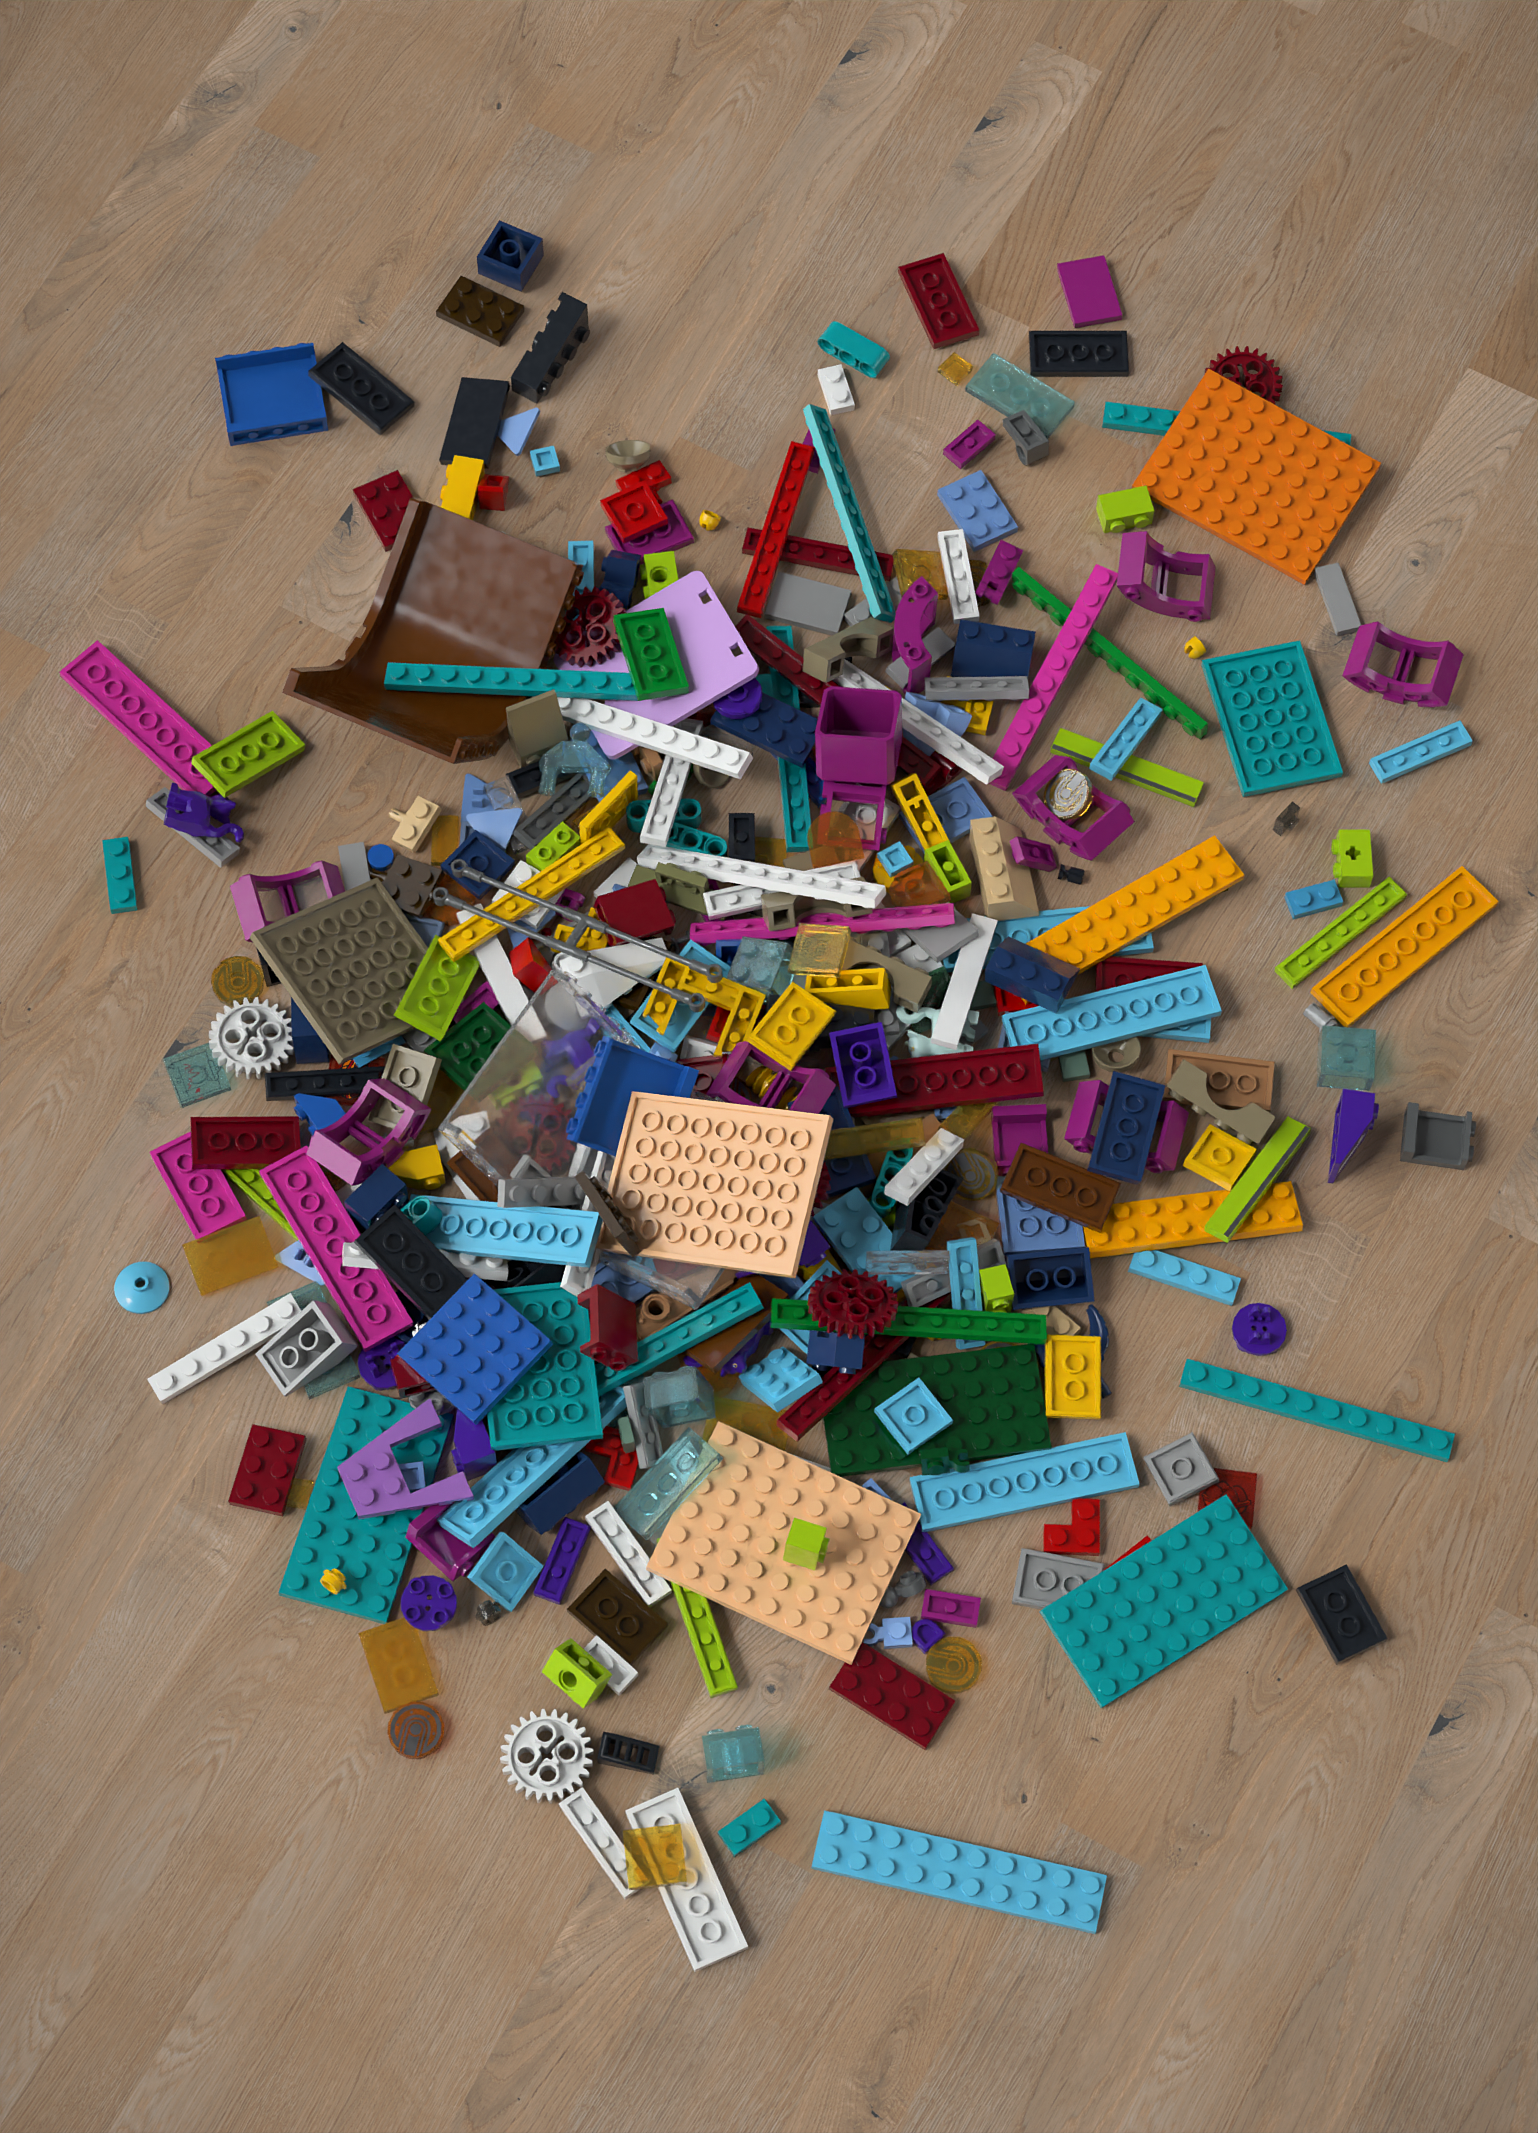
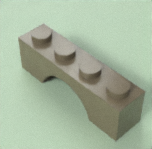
[803,617,894,683]
[761,877,873,931]
[822,933,932,1013]
[1166,1059,1275,1145]

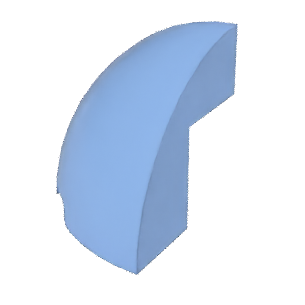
[902,692,972,756]

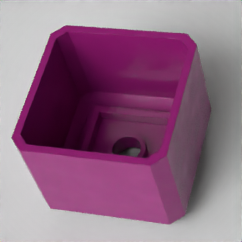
[815,686,902,785]

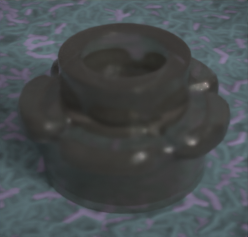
[475,1600,502,1626]

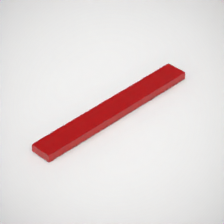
[737,441,815,618]

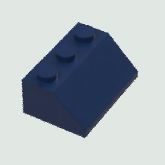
[951,619,1036,679]
[985,936,1080,1014]
[1004,1247,1095,1310]
[515,1451,605,1535]

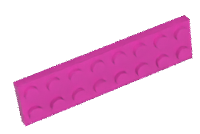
[59,640,216,796]
[259,1145,414,1352]

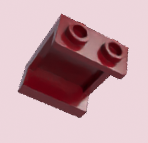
[593,879,676,947]
[577,1284,638,1371]

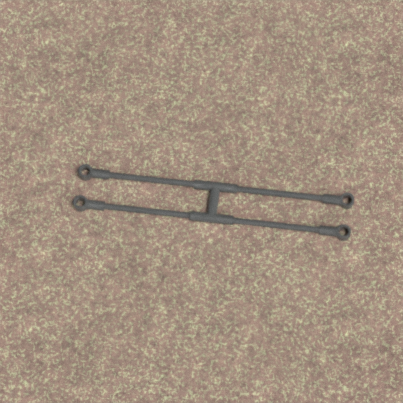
[433,859,723,1012]

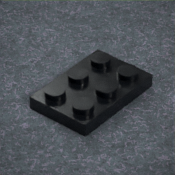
[1296,1564,1388,1665]

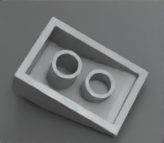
[256,1300,358,1396]

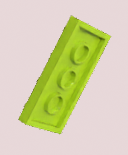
[192,710,305,798]
[394,935,480,1041]

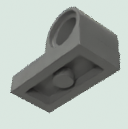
[1003,410,1049,466]

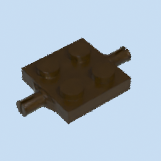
[370,854,448,919]

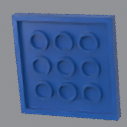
[397,1274,553,1425]

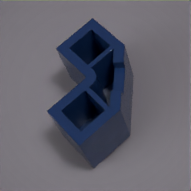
[598,550,641,612]
[806,1330,865,1374]

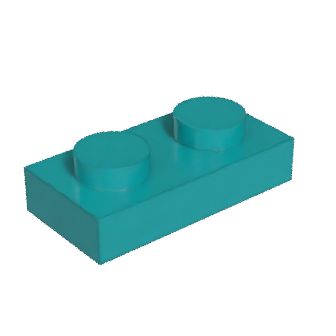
[717,1799,781,1857]

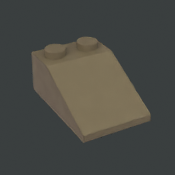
[506,689,569,768]

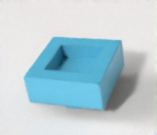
[530,445,560,477]
[877,841,913,878]

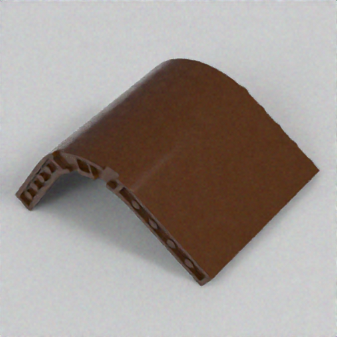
[282,498,584,764]

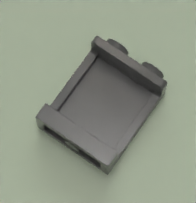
[1400,1102,1476,1170]

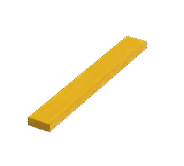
[438,826,625,962]

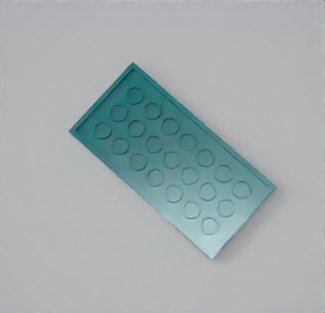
[278,1386,454,1625]
[1039,1494,1288,1708]

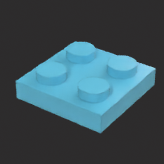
[874,1378,953,1455]
[467,1532,544,1612]

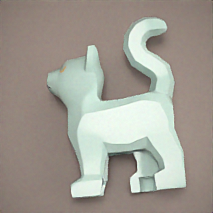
[896,1005,979,1058]

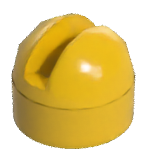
[699,510,721,531]
[1184,636,1206,659]

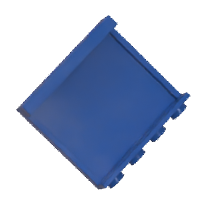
[215,343,329,446]
[566,1036,699,1157]

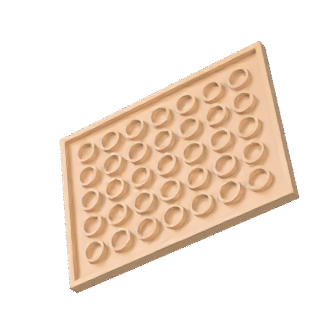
[595,1091,833,1278]
[646,1421,921,1665]

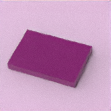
[1057,255,1122,328]
[605,499,694,565]

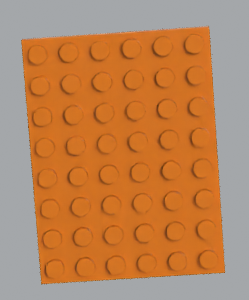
[1132,369,1381,585]

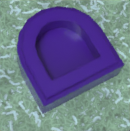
[912,1619,946,1654]

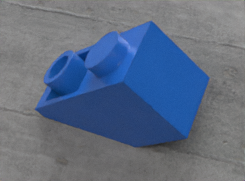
[293,1093,346,1136]

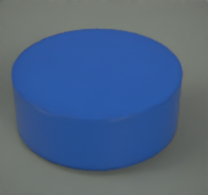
[367,844,394,871]

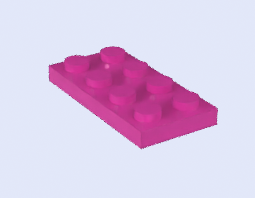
[149,1132,247,1244]

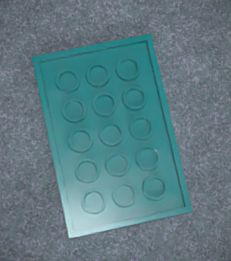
[1201,640,1343,797]
[487,1282,603,1451]

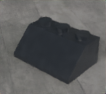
[484,1260,566,1290]

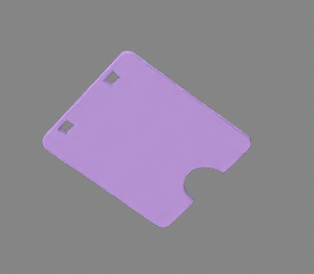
[554,571,759,759]

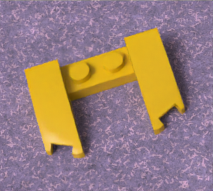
[642,957,766,1057]

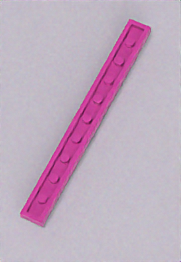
[989,564,1118,791]
[690,903,955,946]

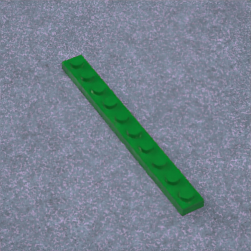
[1012,567,1208,740]
[771,1298,1047,1344]

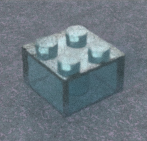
[726,936,801,1002]
[1316,1025,1376,1091]
[643,1366,716,1428]
[702,1725,764,1783]

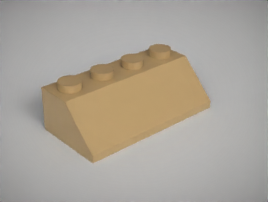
[969,817,1039,921]

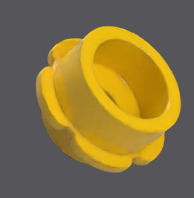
[320,1568,346,1594]

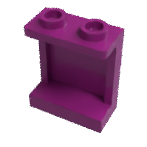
[991,1104,1048,1176]
[405,1501,496,1582]

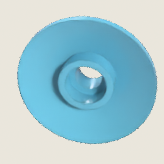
[114,1262,170,1314]

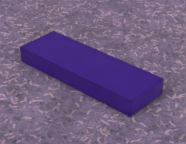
[901,1502,954,1586]
[533,1517,591,1605]

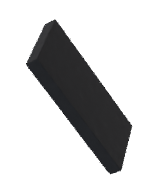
[1028,331,1129,377]
[308,342,415,435]
[439,377,510,469]
[354,1205,468,1320]

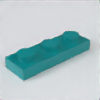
[102,837,138,914]

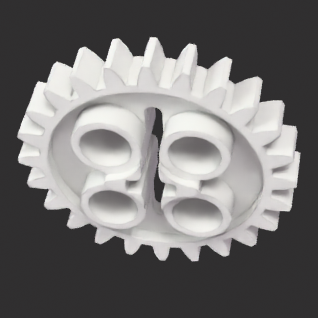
[209,997,293,1079]
[500,1709,593,1804]

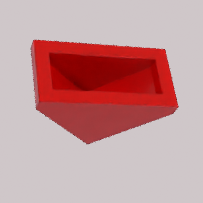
[478,474,509,511]
[508,937,560,995]

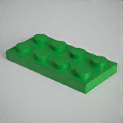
[613,608,689,701]

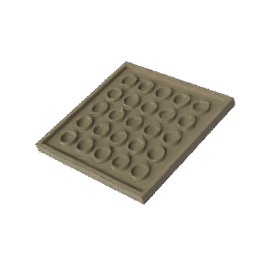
[250,877,465,1065]

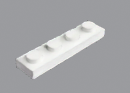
[937,529,980,624]
[884,1128,964,1206]
[585,1501,672,1607]
[559,1787,649,1900]

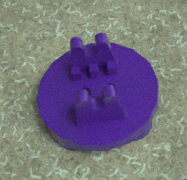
[1232,1303,1287,1356]
[358,1337,406,1391]
[401,1575,457,1631]

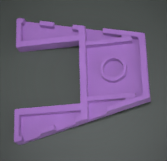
[337,1399,474,1519]

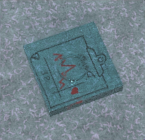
[162,1043,231,1108]

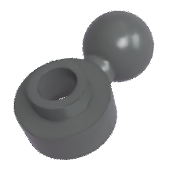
[880,1571,927,1608]

